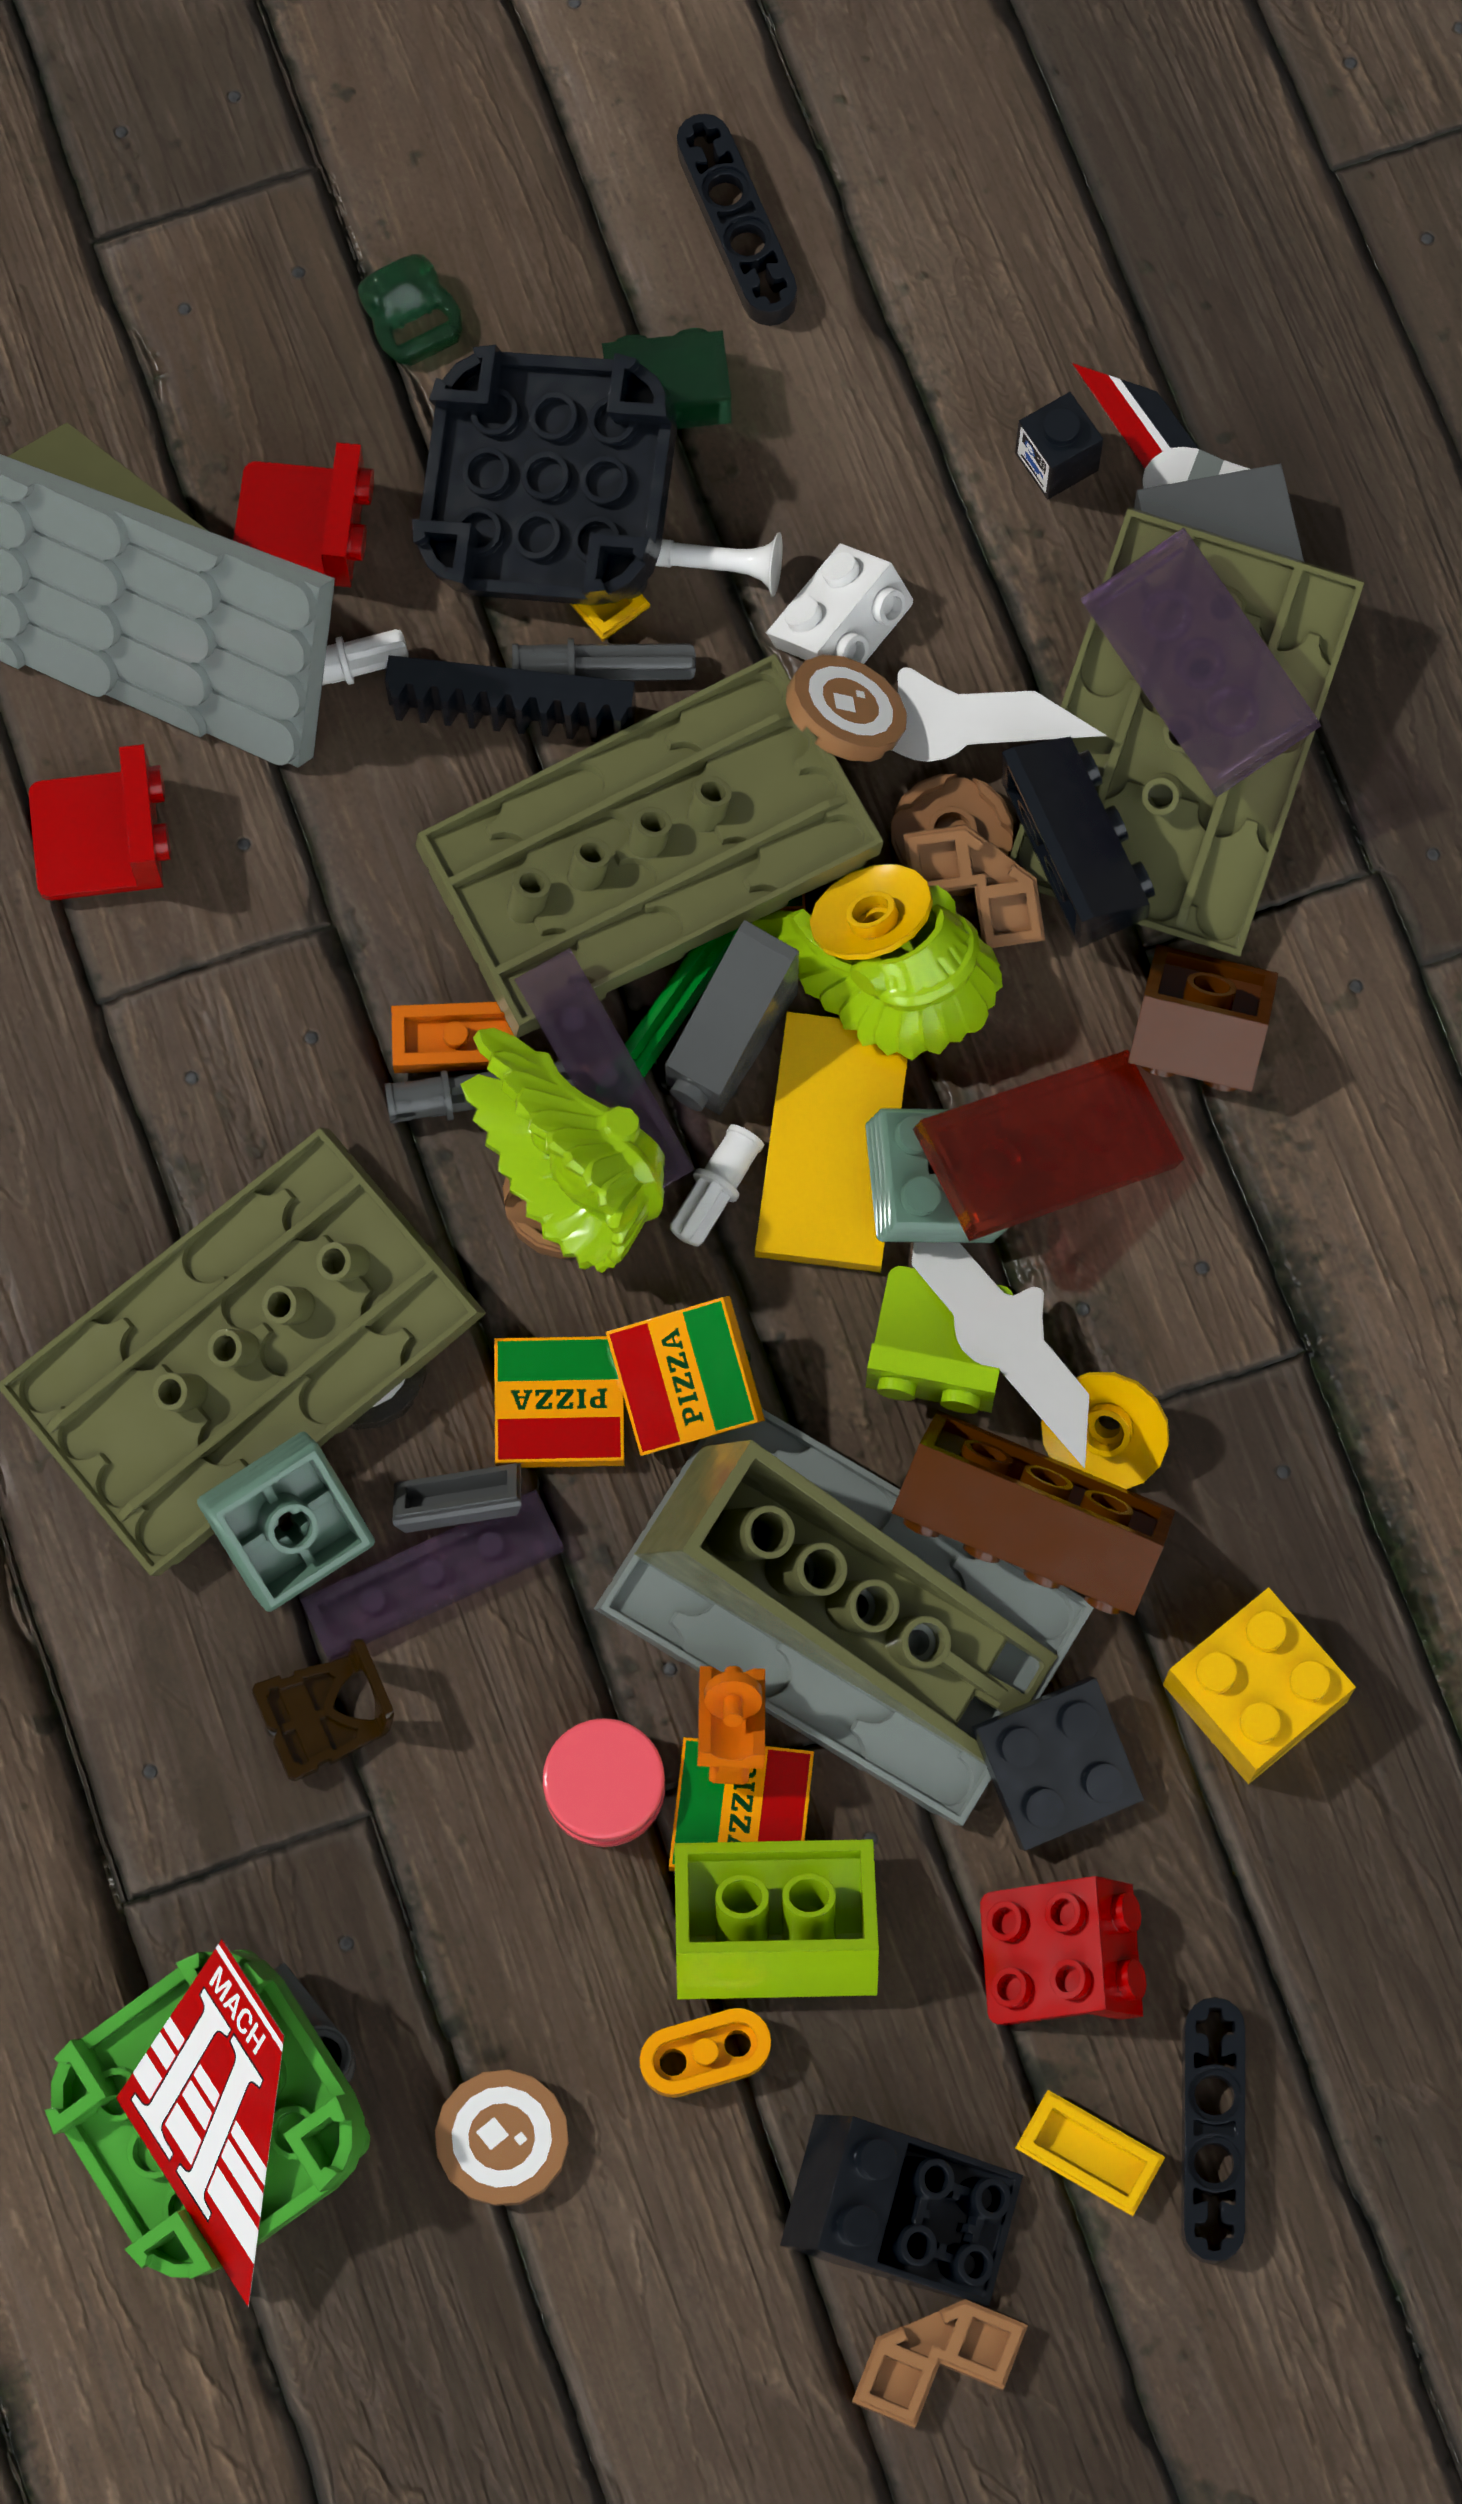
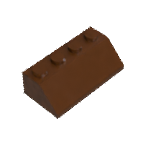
[891,1410,1176,1615]

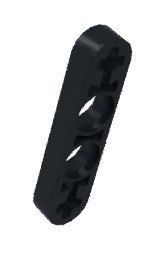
[677,113,797,326]
[1181,1997,1245,2265]

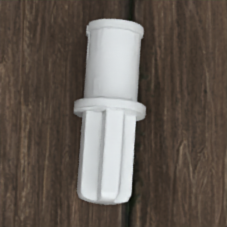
[322,629,408,686]
[670,1124,764,1247]

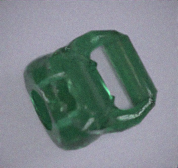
[358,254,463,366]

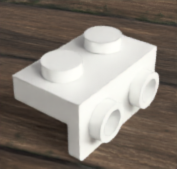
[766,543,913,664]

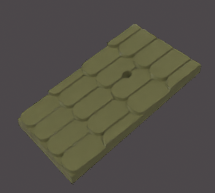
[1010,507,1365,957]
[415,653,884,1038]
[0,1128,486,1576]

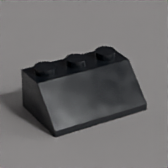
[1002,736,1155,948]

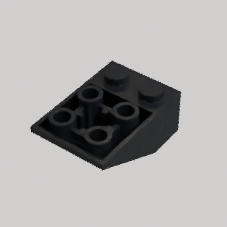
[780,2114,1023,2307]

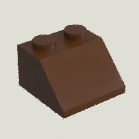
[1128,945,1279,1092]

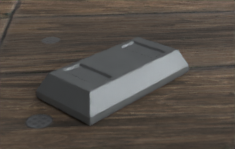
[393,1463,522,1533]

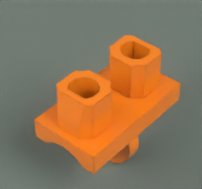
[697,1666,765,1785]

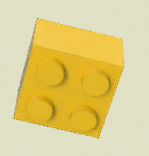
[1163,1587,1356,1785]

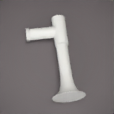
[656,532,783,597]

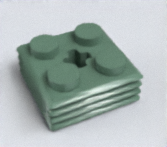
[865,1108,1009,1243]
[197,1431,375,1612]

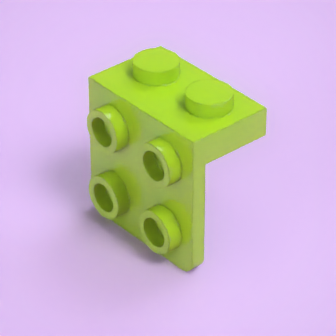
[865,1266,1014,1414]

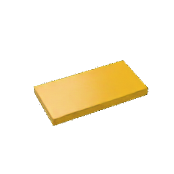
[755,1012,908,1273]

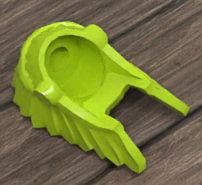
[751,867,1003,1060]
[460,1028,665,1273]

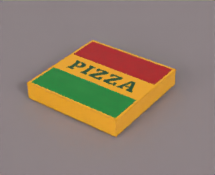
[606,1296,765,1456]
[494,1336,625,1468]
[669,1737,814,1871]

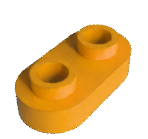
[640,2008,771,2097]

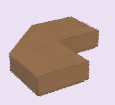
[903,824,1045,948]
[852,2299,1028,2429]

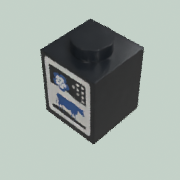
[1015,392,1103,500]

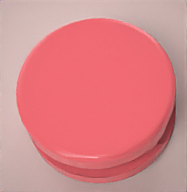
[543,1718,665,1847]

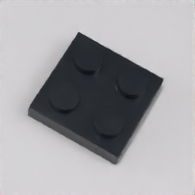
[971,1676,1144,1851]

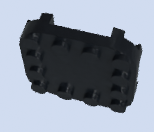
[412,344,677,605]

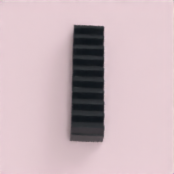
[385,655,636,742]

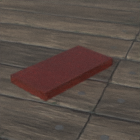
[913,1050,1184,1241]

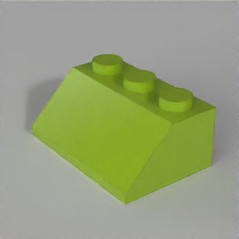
[674,1839,879,2000]

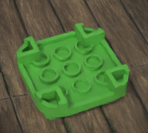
[44,1949,370,2279]

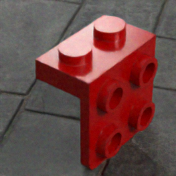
[233,442,374,588]
[29,744,171,901]
[980,1876,1147,2025]

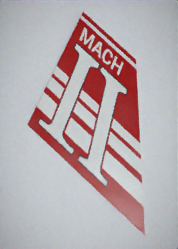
[116,1939,284,2308]

